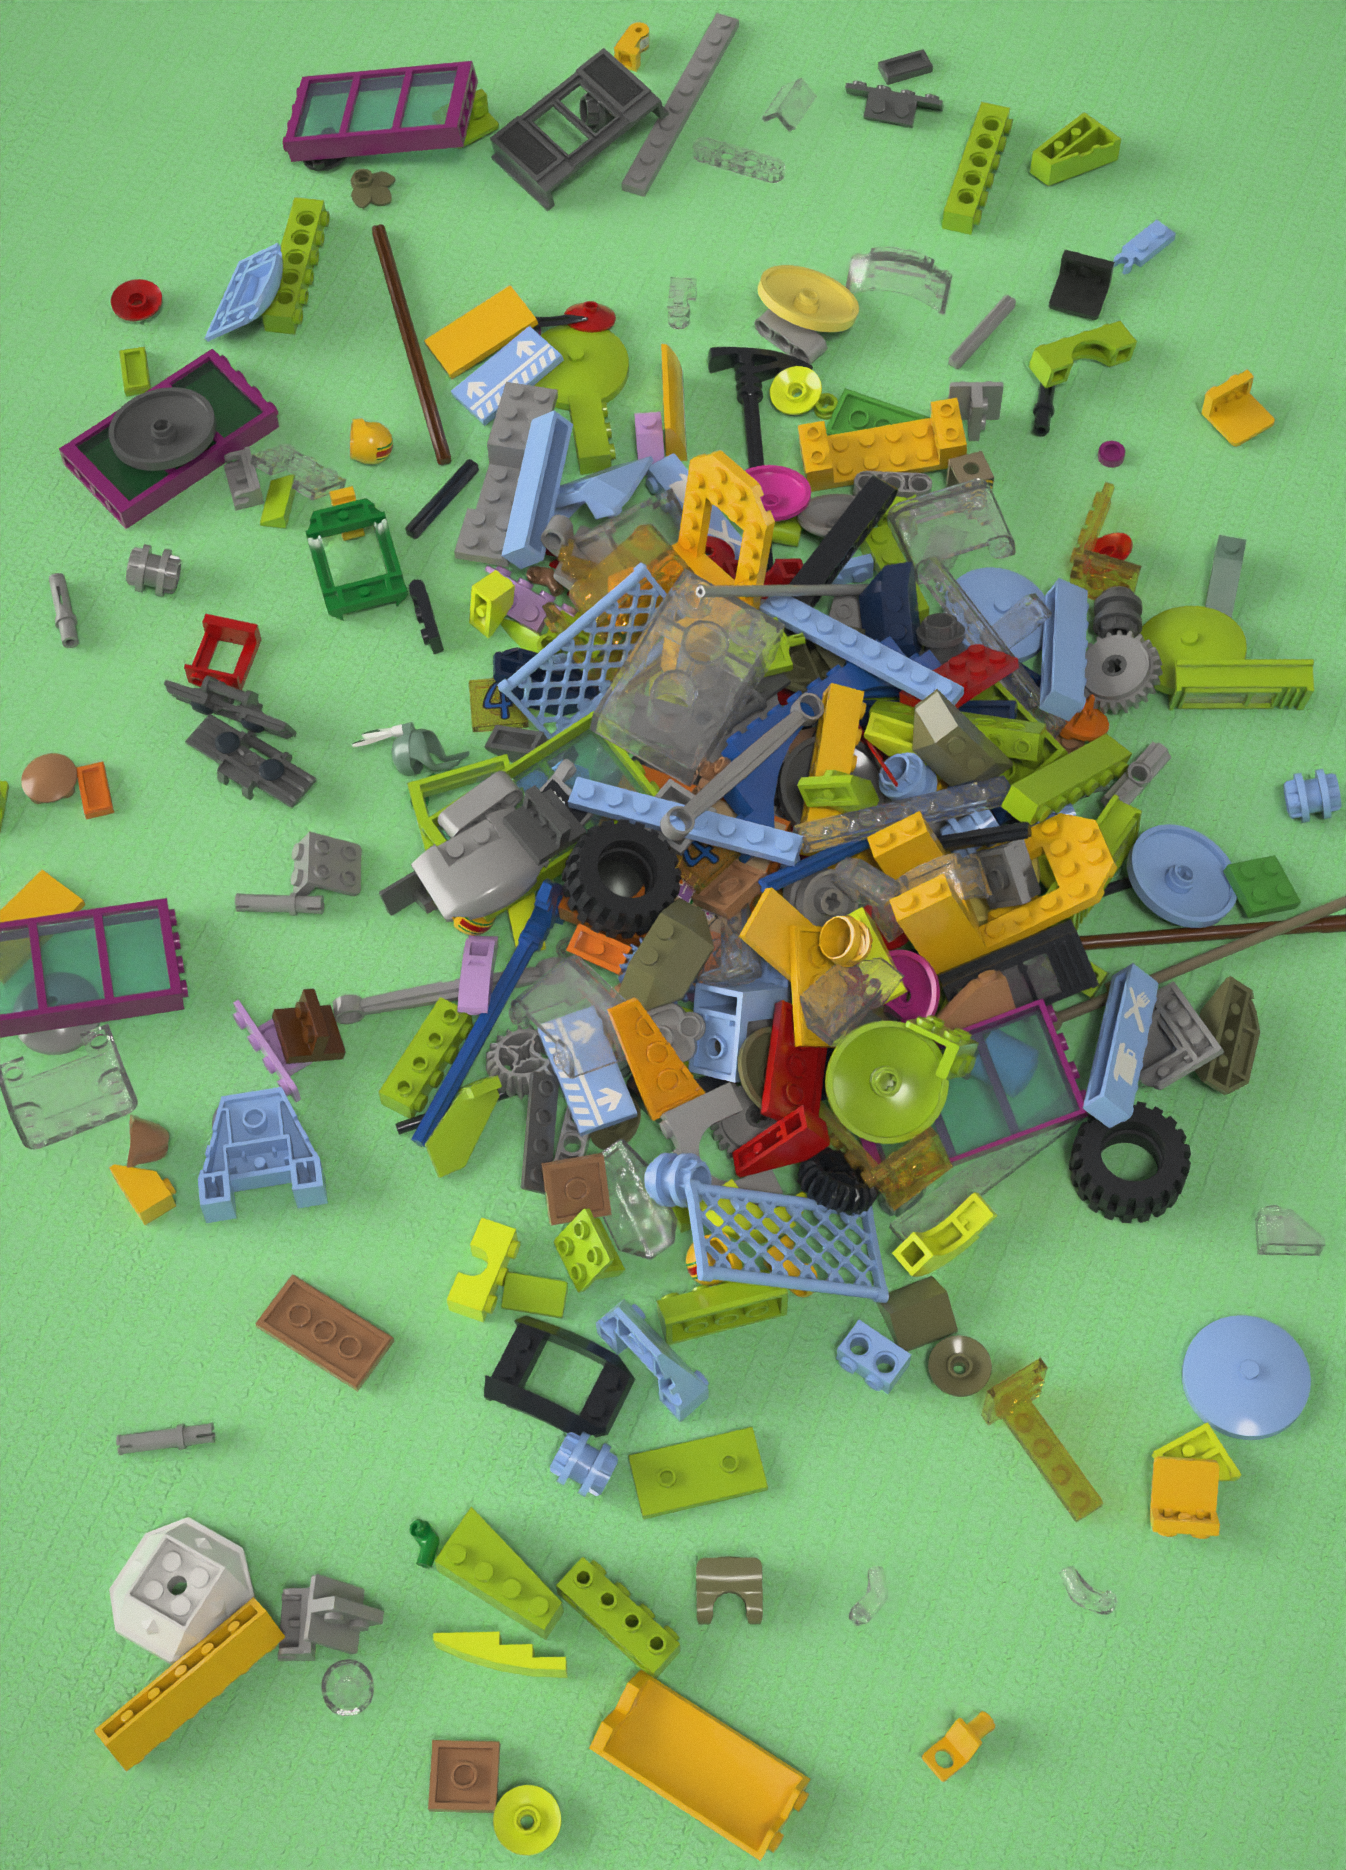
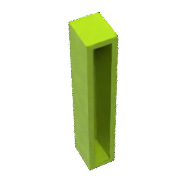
[1001,733,1132,825]

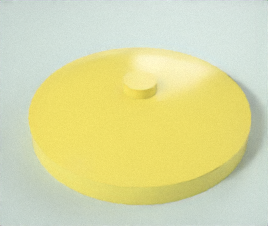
[758,265,859,332]

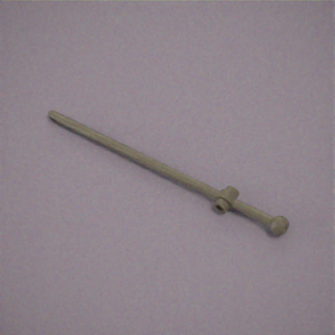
[1053,896,1346,1032]

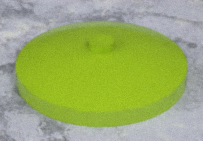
[534,324,629,411]
[1136,606,1247,697]
[825,1020,949,1144]

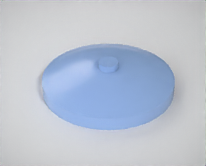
[943,567,1045,664]
[1127,824,1237,928]
[1182,1315,1311,1440]

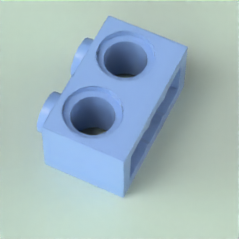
[836,1320,911,1394]

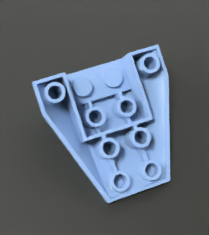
[553,456,654,519]

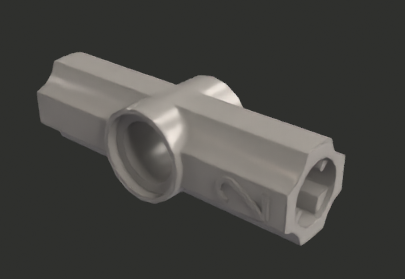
[1101,742,1171,808]

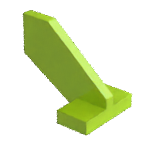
[797,770,879,824]
[425,1075,502,1178]

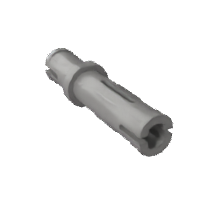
[49,573,79,648]
[235,893,324,916]
[116,1422,215,1455]

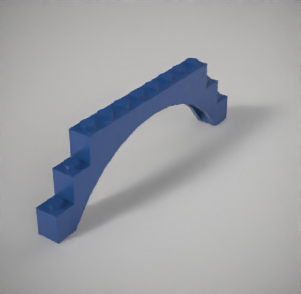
[721,636,941,864]

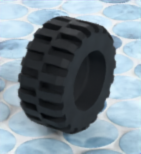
[562,819,682,939]
[1069,1101,1191,1223]

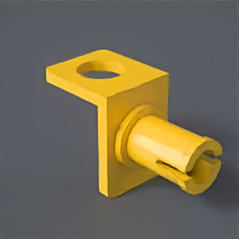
[922,1711,995,1782]

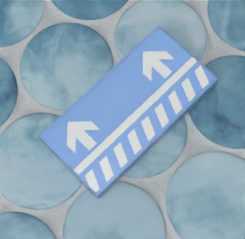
[451,326,564,426]
[538,1008,637,1137]

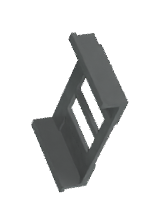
[490,48,669,212]

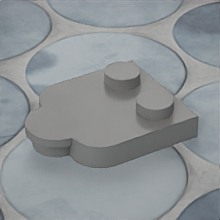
[647,1003,706,1062]

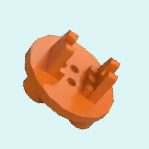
[1054,694,1109,742]

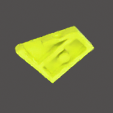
[1152,1422,1241,1481]

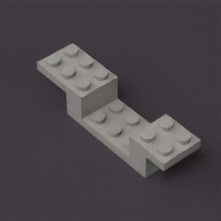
[454,382,558,567]

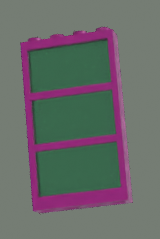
[59,349,279,529]

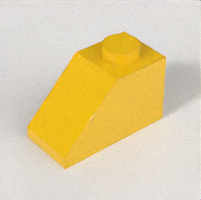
[109,1164,176,1225]

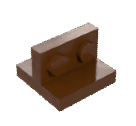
[272,989,346,1064]

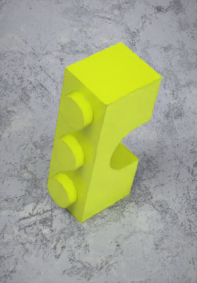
[447,1217,520,1323]

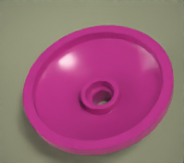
[745,465,811,522]
[885,950,940,1023]

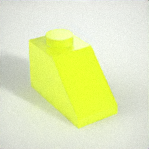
[469,570,515,638]

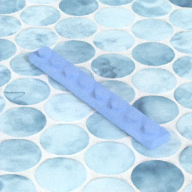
[760,596,964,706]
[568,777,803,867]

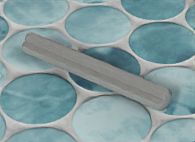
[948,295,1016,369]

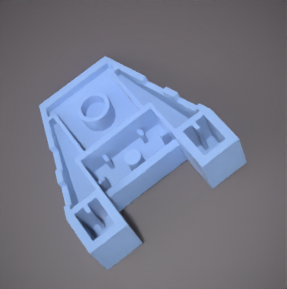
[198,1087,328,1223]
[596,1299,709,1422]

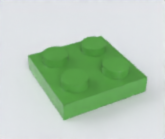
[1223,855,1301,918]

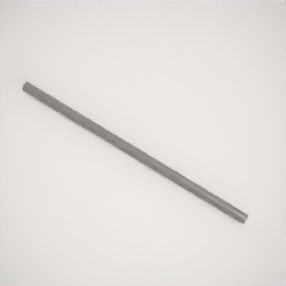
[696,584,869,598]

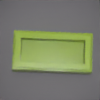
[119,347,151,397]

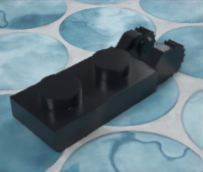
[408,579,444,654]

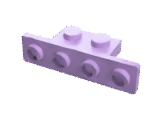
[485,565,578,633]
[233,1000,312,1102]

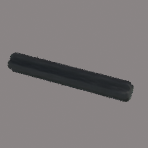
[405,459,479,539]
[936,822,1032,852]

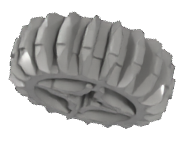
[486,1024,556,1100]

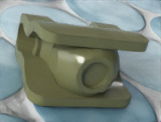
[696,1556,763,1625]

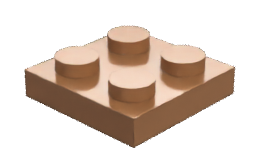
[691,859,768,920]
[541,1153,612,1226]
[428,1740,500,1813]

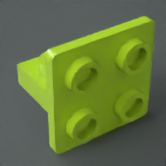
[432,88,499,149]
[554,1208,625,1292]

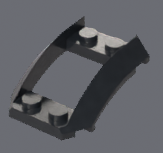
[484,1316,635,1438]

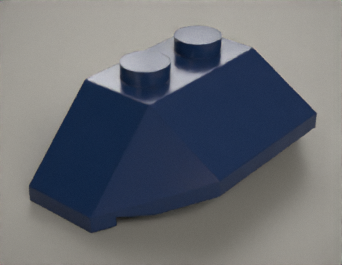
[859,561,922,658]
[493,647,599,716]

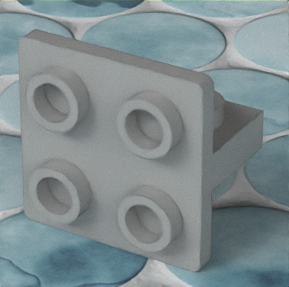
[948,381,1004,441]
[304,1574,384,1654]

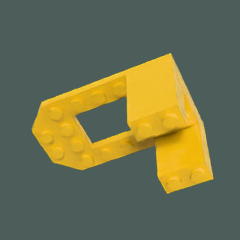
[606,450,775,685]
[867,811,1117,980]

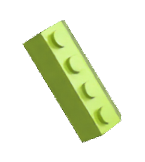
[657,1270,788,1345]

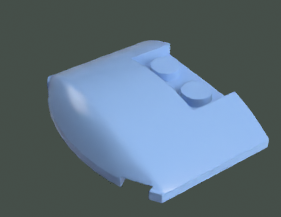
[204,243,283,341]

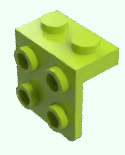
[905,1015,979,1080]

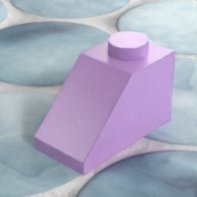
[634,412,664,475]

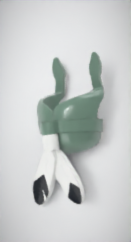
[352,722,469,776]

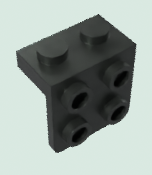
[1049,250,1115,320]

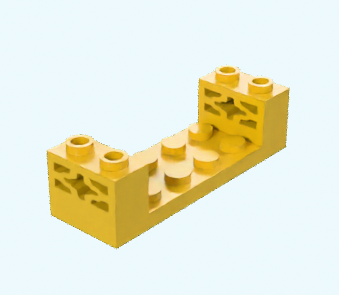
[798,397,967,492]

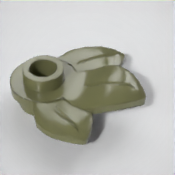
[351,169,396,209]

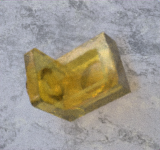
[557,538,596,581]

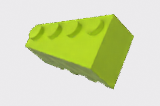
[434,1507,564,1640]

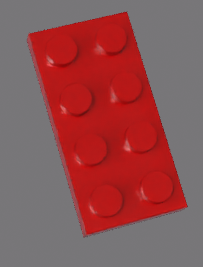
[899,644,1019,708]
[760,1000,827,1121]

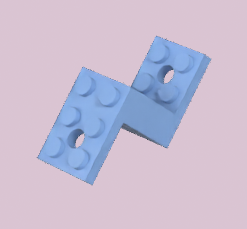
[688,919,792,1083]

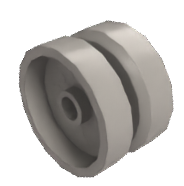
[783,868,859,926]

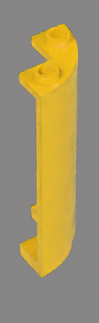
[589,1670,811,1861]

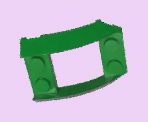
[305,498,408,621]

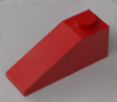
[732,1105,831,1178]

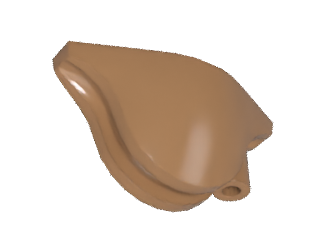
[127,1114,170,1168]

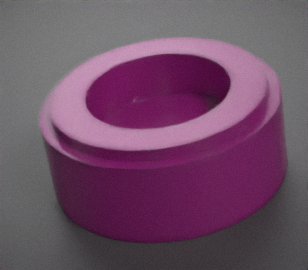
[1098,441,1125,468]

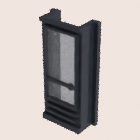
[937,919,1099,1008]

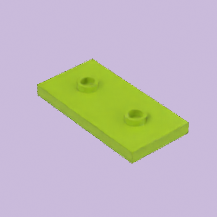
[628,1427,768,1520]

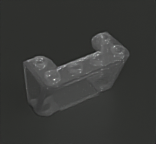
[0,1024,138,1149]

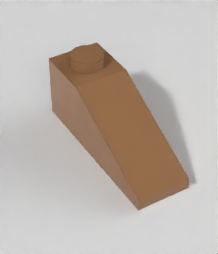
[935,970,1016,1030]

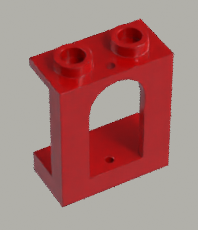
[184,614,262,690]

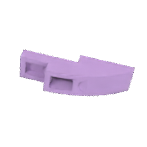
[457,935,498,1015]

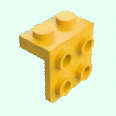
[1201,369,1275,447]
[1150,1456,1220,1539]

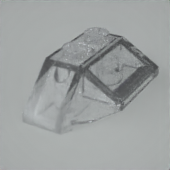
[696,903,762,987]
[799,957,905,1047]
[601,1139,677,1260]

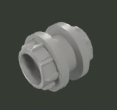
[126,544,182,597]

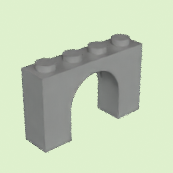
[659,1082,783,1211]

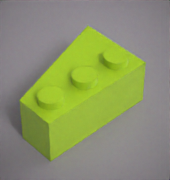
[1030,112,1121,186]

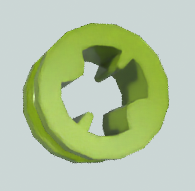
[814,393,838,420]

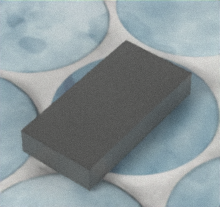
[878,49,933,85]

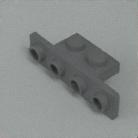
[845,81,944,128]
[379,871,438,916]
[521,1071,559,1195]

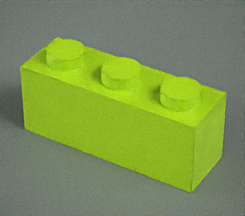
[568,392,616,475]

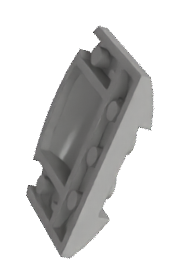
[411,807,549,922]
[1139,981,1224,1090]

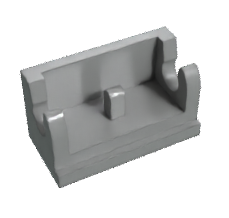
[224,446,264,511]
[278,1587,316,1661]

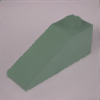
[1205,535,1246,618]

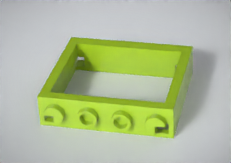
[407,754,525,851]

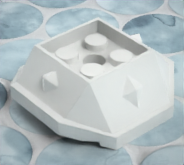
[109,1517,256,1665]

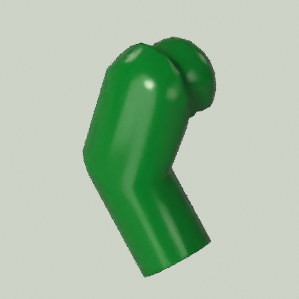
[409,1519,440,1569]

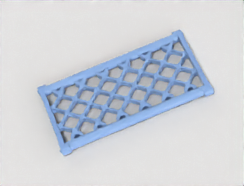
[497,562,687,739]
[685,1179,889,1303]

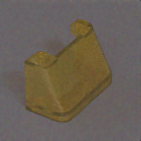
[569,524,696,644]

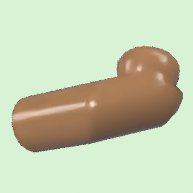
[526,566,564,597]

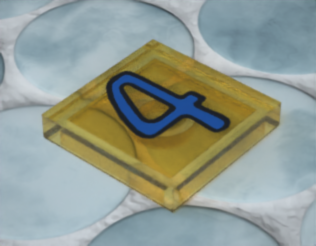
[469,678,529,732]
[676,840,741,894]

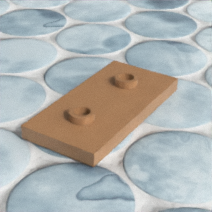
[255,1274,394,1392]

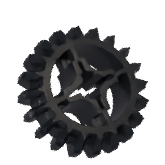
[797,1147,880,1216]

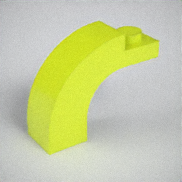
[699,1179,808,1244]
[892,1192,998,1277]

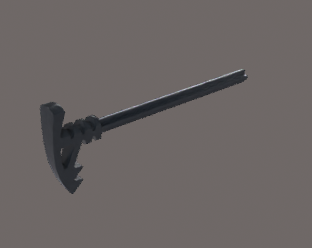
[707,347,813,572]

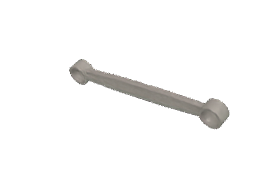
[660,693,824,841]
[333,957,568,1024]

